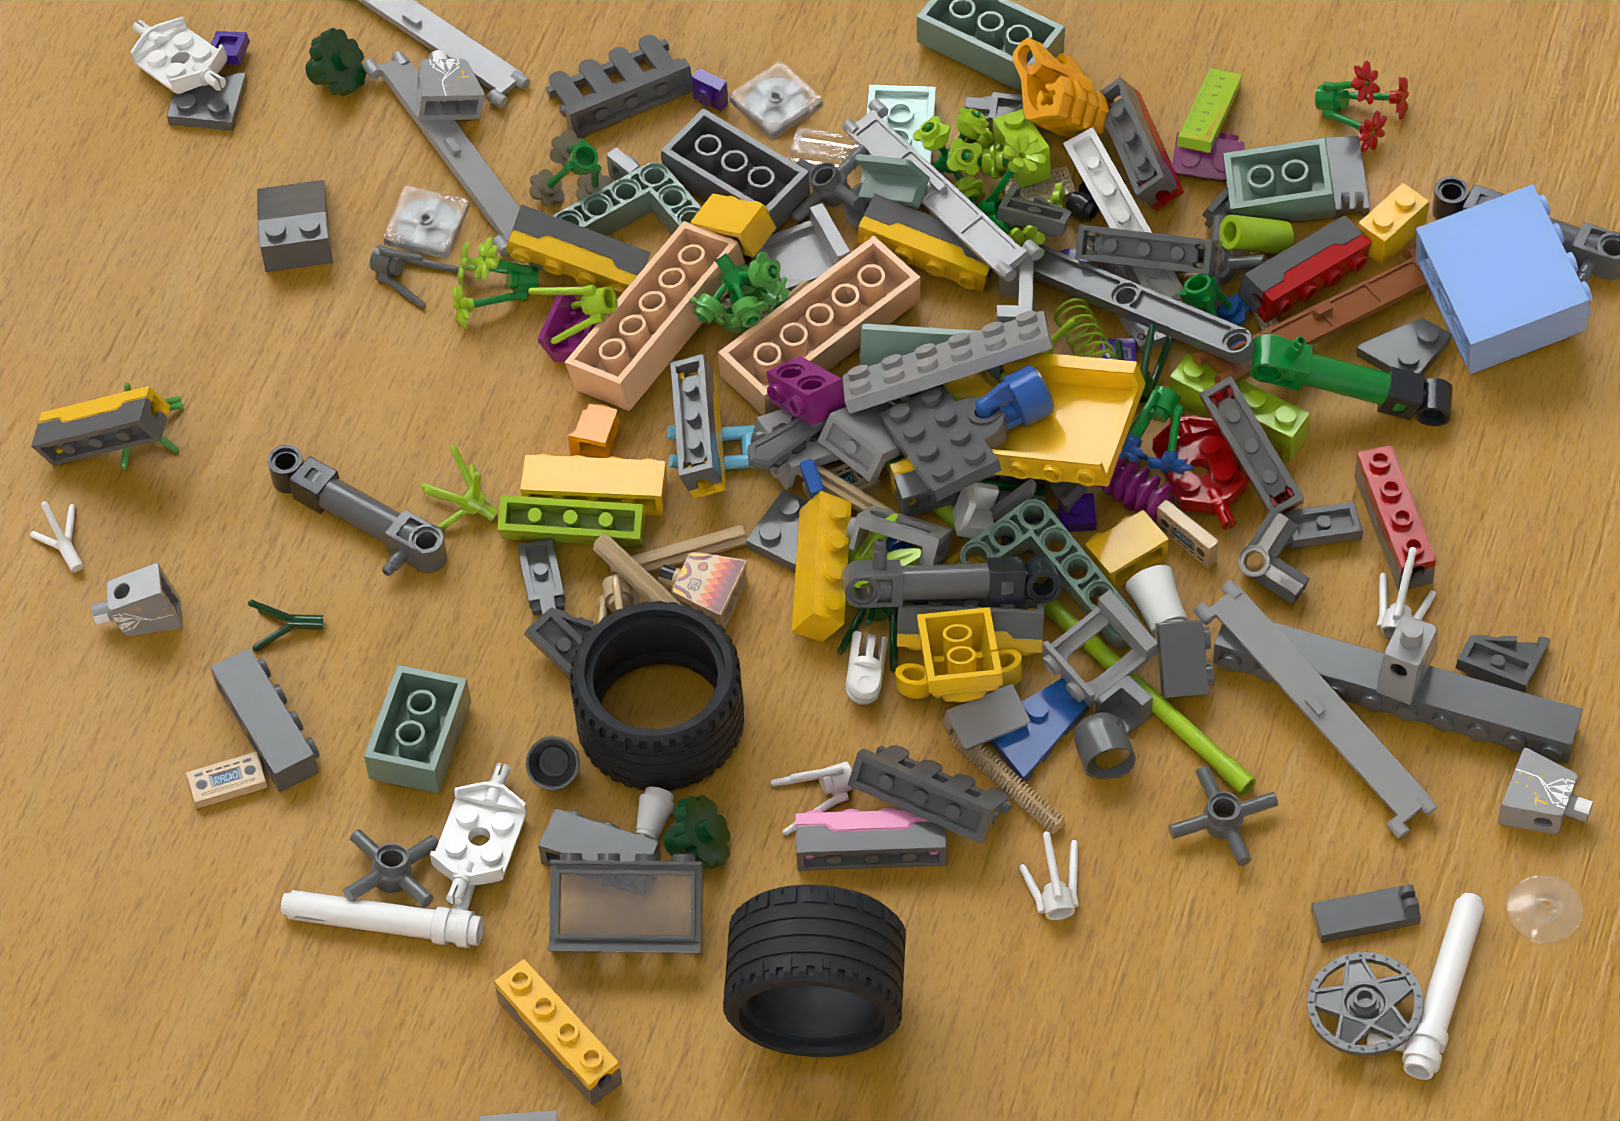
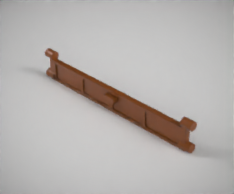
[1192,244,1428,384]

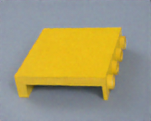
[991,353,1146,486]

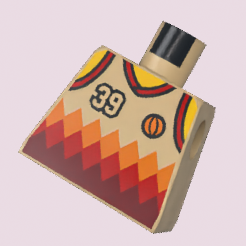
[658,552,748,629]

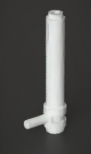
[281,885,484,948]
[1367,893,1485,1080]

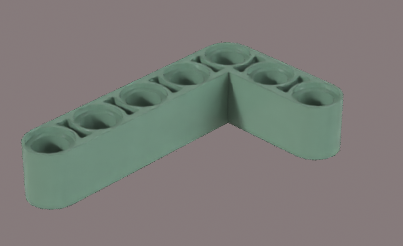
[529,162,701,270]
[960,499,1138,649]

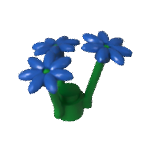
[1119,385,1193,475]

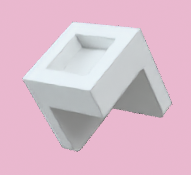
[953,482,999,538]

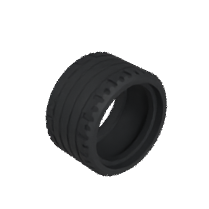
[570,601,744,791]
[723,884,906,1057]

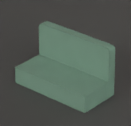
[854,154,930,208]

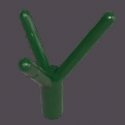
[248,600,324,652]

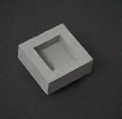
[606,147,640,181]

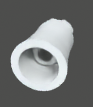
[1125,565,1188,641]

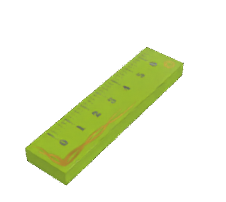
[1177,68,1242,153]

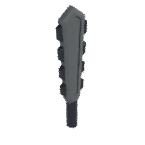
[747,404,847,470]

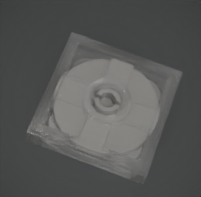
[729,61,823,141]
[383,186,470,259]

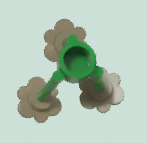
[529,130,612,206]

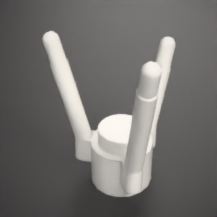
[1377,547,1436,639]
[770,761,855,836]
[1019,831,1079,920]

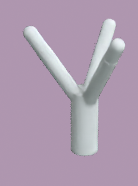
[30,501,84,573]

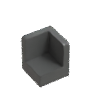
[1095,674,1153,735]

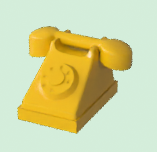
[895,607,1023,702]

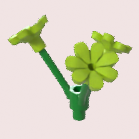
[974,133,1065,258]

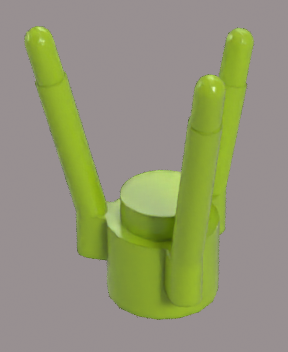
[528,285,617,344]

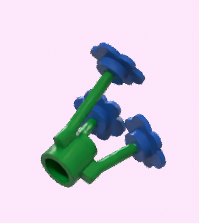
[1175,274,1251,347]

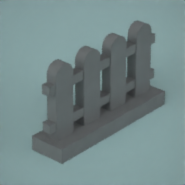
[546,35,693,138]
[848,745,1012,844]

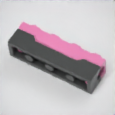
[795,807,947,871]

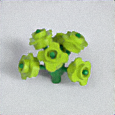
[913,107,1008,204]

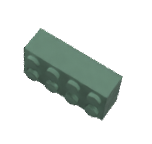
[916,0,1065,92]

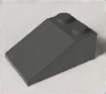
[257,180,333,272]

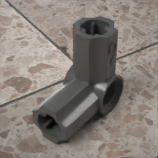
[1238,509,1310,605]

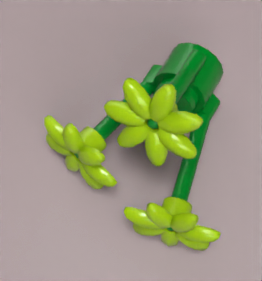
[452,237,539,329]

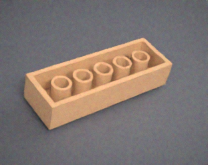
[565,221,745,411]
[718,236,920,415]

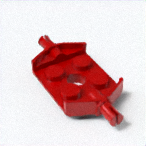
[1152,403,1248,530]

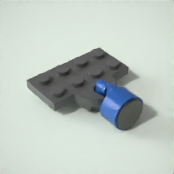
[879,365,1055,502]

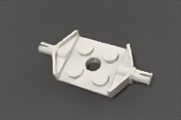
[130,17,228,94]
[430,763,527,905]

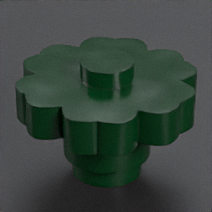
[305,28,367,96]
[663,795,731,869]

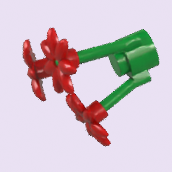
[1315,60,1409,152]

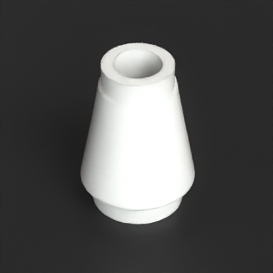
[636,787,675,841]

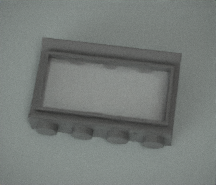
[548,853,704,954]

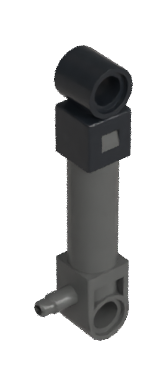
[1432,176,1620,282]
[267,445,447,576]
[841,539,1062,608]

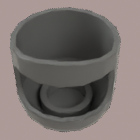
[1074,712,1136,779]
[525,735,580,790]

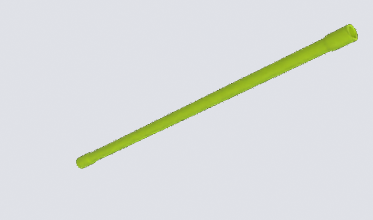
[884,456,1256,796]

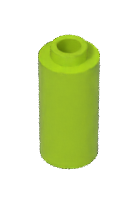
[1219,215,1294,254]

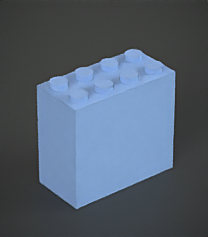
[1416,184,1592,374]

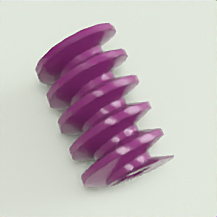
[1097,456,1175,524]

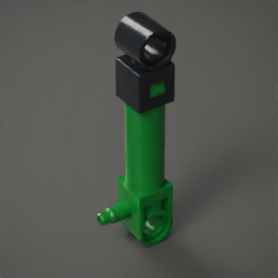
[1249,334,1453,426]

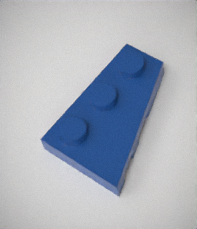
[989,678,1090,782]

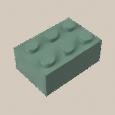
[364,665,471,794]

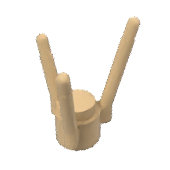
[598,574,640,623]

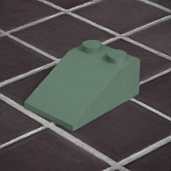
[1223,138,1336,221]

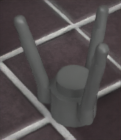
[370,245,458,308]

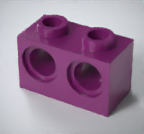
[766,356,846,426]

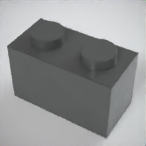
[1155,620,1214,698]

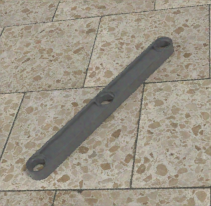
[1034,244,1255,363]

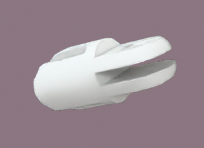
[846,631,888,705]

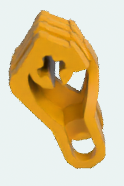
[1013,38,1109,139]

